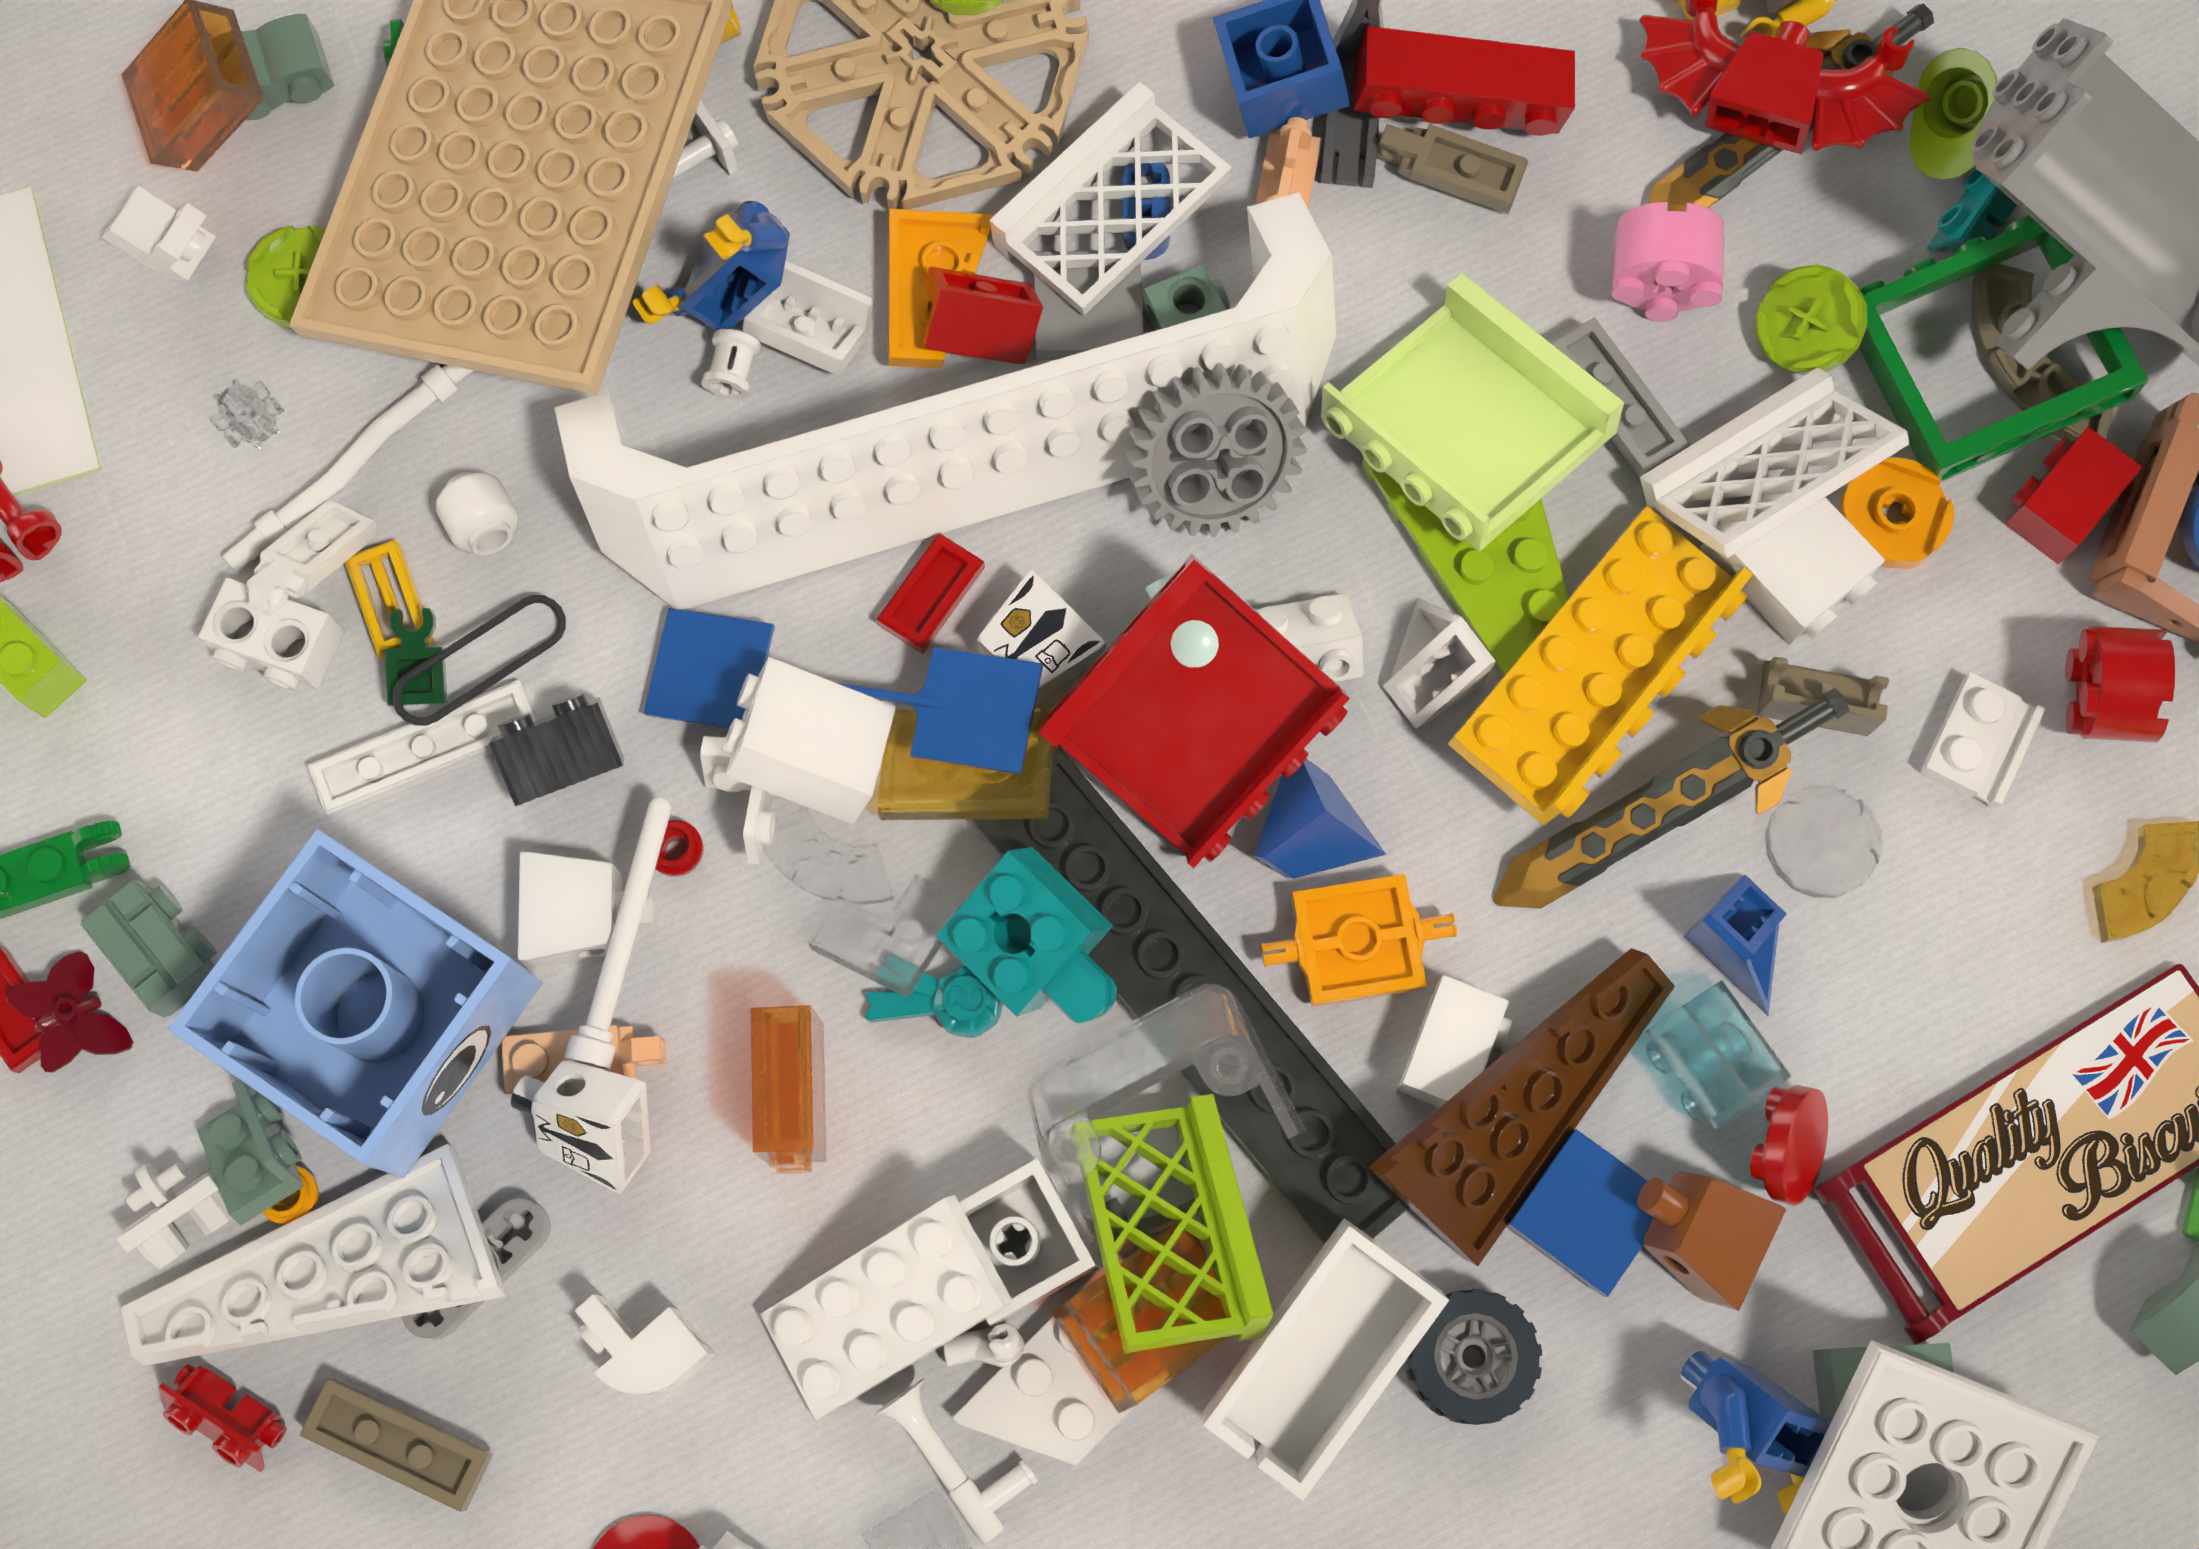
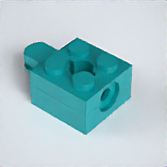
[935,847,1117,1023]

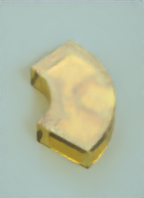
[2092,821,2199,943]

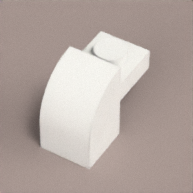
[101,185,216,281]
[574,1294,716,1394]

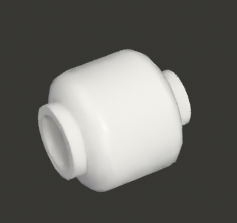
[436,472,519,555]

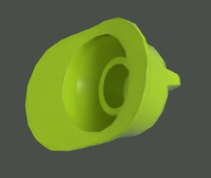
[1910,48,1998,180]

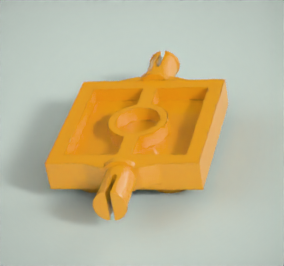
[1260,874,1457,1008]

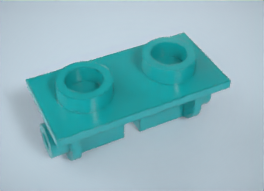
[1927,169,2017,256]

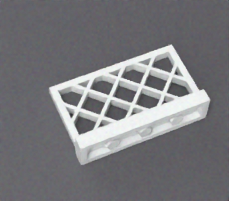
[990,81,1232,316]
[1640,367,1909,558]

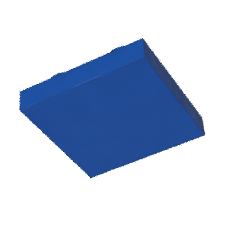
[1507,1129,1653,1297]

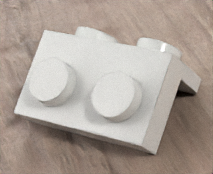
[743,260,873,376]
[1256,593,1364,682]

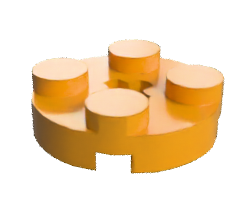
[1838,457,1954,569]

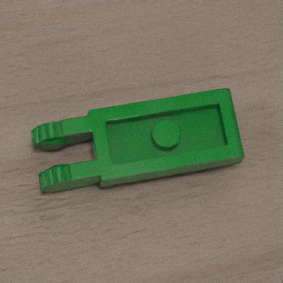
[0,820,131,919]

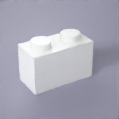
[1396,975,1512,1108]

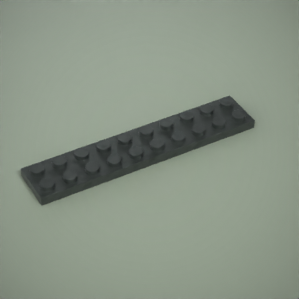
[972,747,1410,1245]

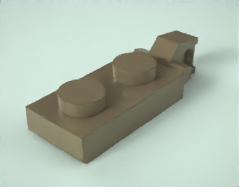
[1376,124,1529,214]

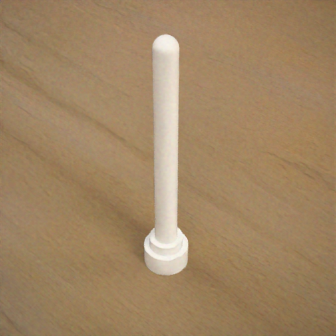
[564,797,672,1071]

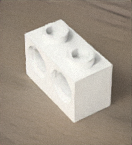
[198,577,345,691]

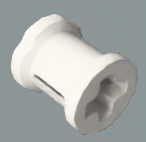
[701,329,761,399]

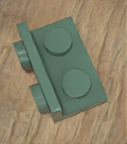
[197,1079,304,1225]

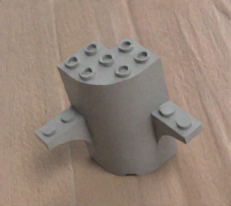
[1971,18,2199,370]

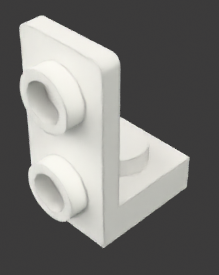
[700,736,780,865]

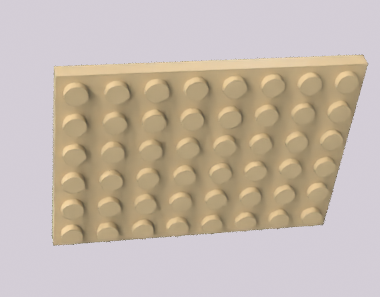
[289,0,733,395]

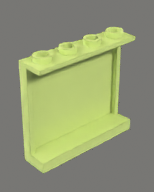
[1321,273,1624,552]

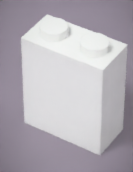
[1699,468,1886,645]
[722,657,896,824]

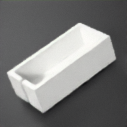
[1202,1218,1449,1501]

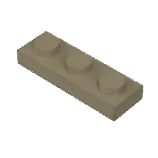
[299,1379,494,1512]

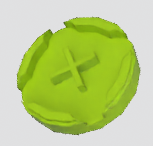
[245,225,325,328]
[1755,264,1867,375]

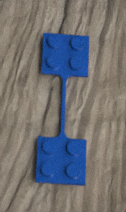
[643,608,1044,774]

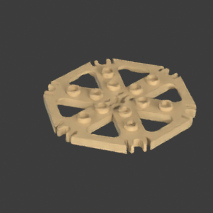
[753,0,1089,210]

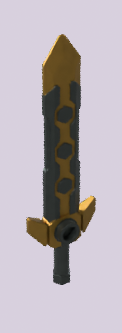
[1647,3,1934,212]
[1493,688,1850,909]

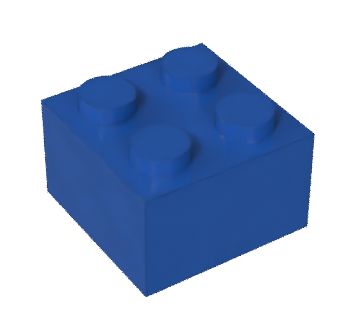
[1213,0,1350,139]

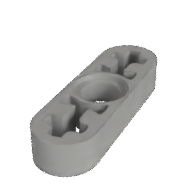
[402,1198,551,1339]

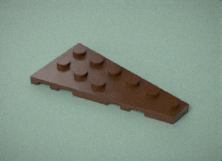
[1368,948,1675,1266]

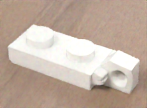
[247,499,377,616]

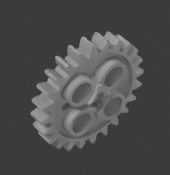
[1126,363,1307,537]

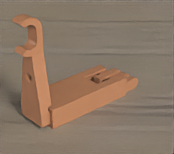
[2088,393,2199,643]

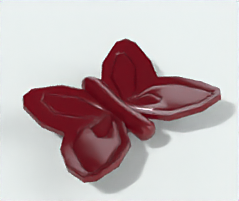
[6,951,134,1073]

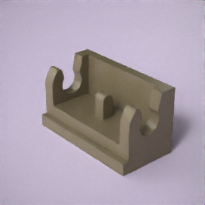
[1757,657,1889,736]

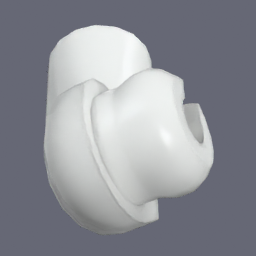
[943,1323,1024,1367]

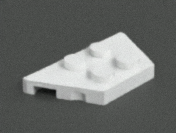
[953,1253,1161,1466]

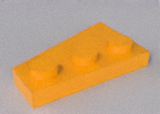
[888,208,995,369]

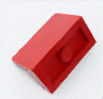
[923,266,1043,364]

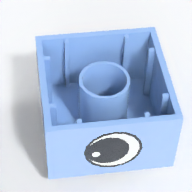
[167,829,543,1178]

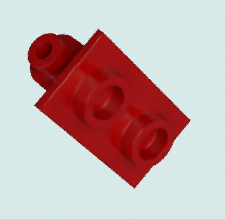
[158,1364,287,1472]

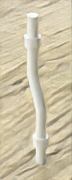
[223,364,474,572]

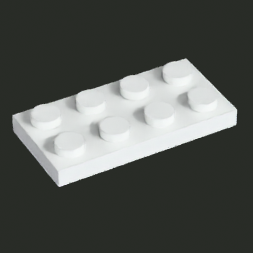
[760,1195,1013,1421]

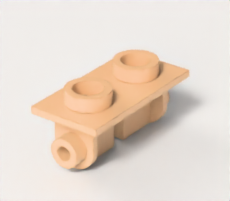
[1255,117,1322,208]

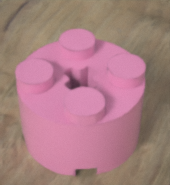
[1612,202,1725,322]

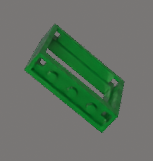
[1859,215,2149,481]

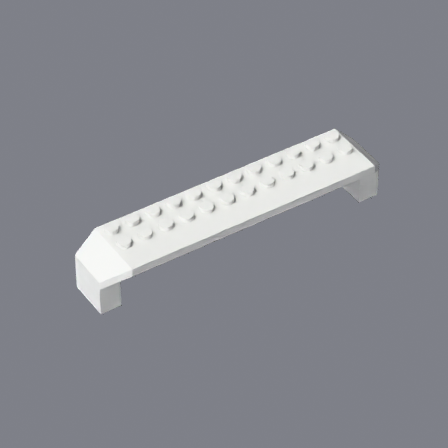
[554,192,1336,610]

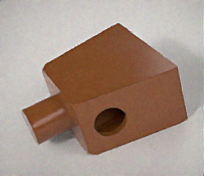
[1637,1171,1786,1311]

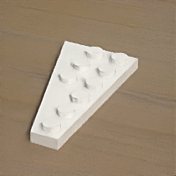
[120,1144,507,1366]

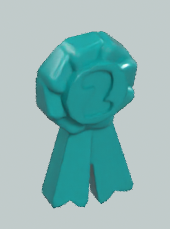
[865,955,1003,1038]

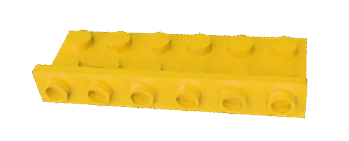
[1447,506,1753,826]

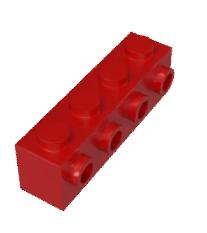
[1354,26,1575,136]

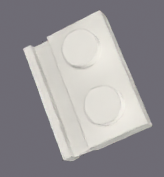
[1919,672,2046,810]

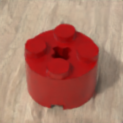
[2065,626,2175,743]

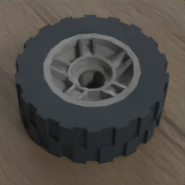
[1406,1289,1543,1425]

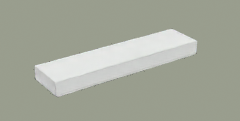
[308,680,537,820]

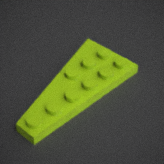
[1361,459,1569,676]

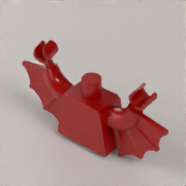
[1639,0,1931,155]

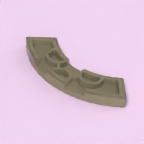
[1972,263,2114,442]

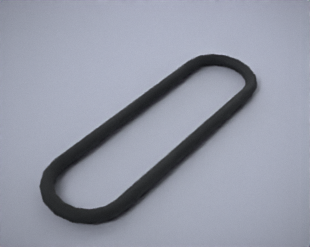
[393,595,566,726]

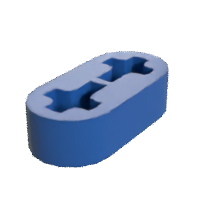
[1122,163,1171,260]

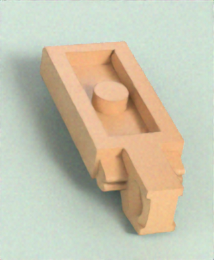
[502,1025,667,1097]

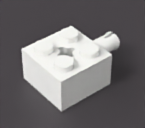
[959,1158,1099,1326]

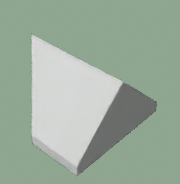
[1383,598,1496,729]

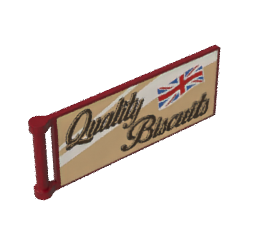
[1813,964,2199,1345]

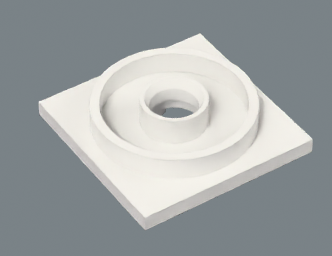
[1770,1340,2099,1549]

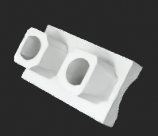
[116,1163,232,1269]

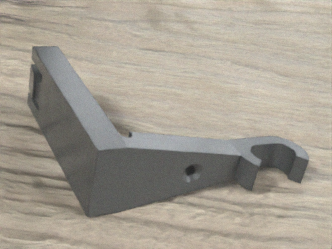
[1320,0,1384,188]

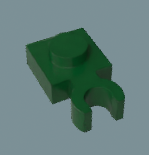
[384,608,448,706]

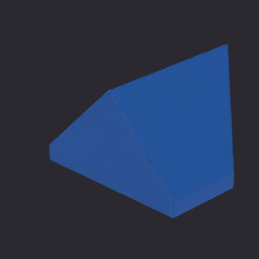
[1254,759,1387,879]
[1684,874,1787,1016]

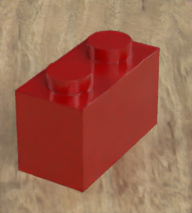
[2005,427,2143,564]

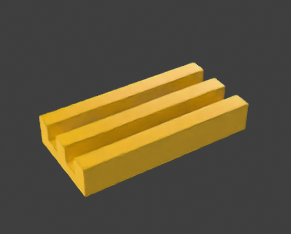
[345,539,436,662]

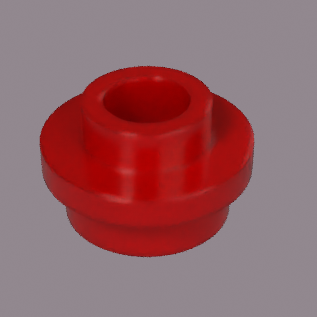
[655,820,704,877]

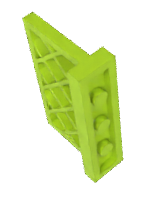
[1071,1094,1274,1354]

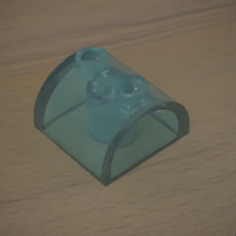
[1645,980,1791,1130]

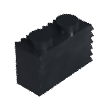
[489,693,625,806]

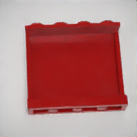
[1038,554,1350,869]

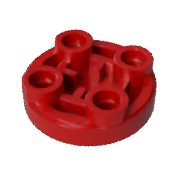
[1750,1085,1828,1206]

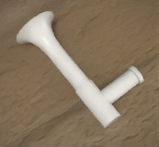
[873,1378,1038,1544]

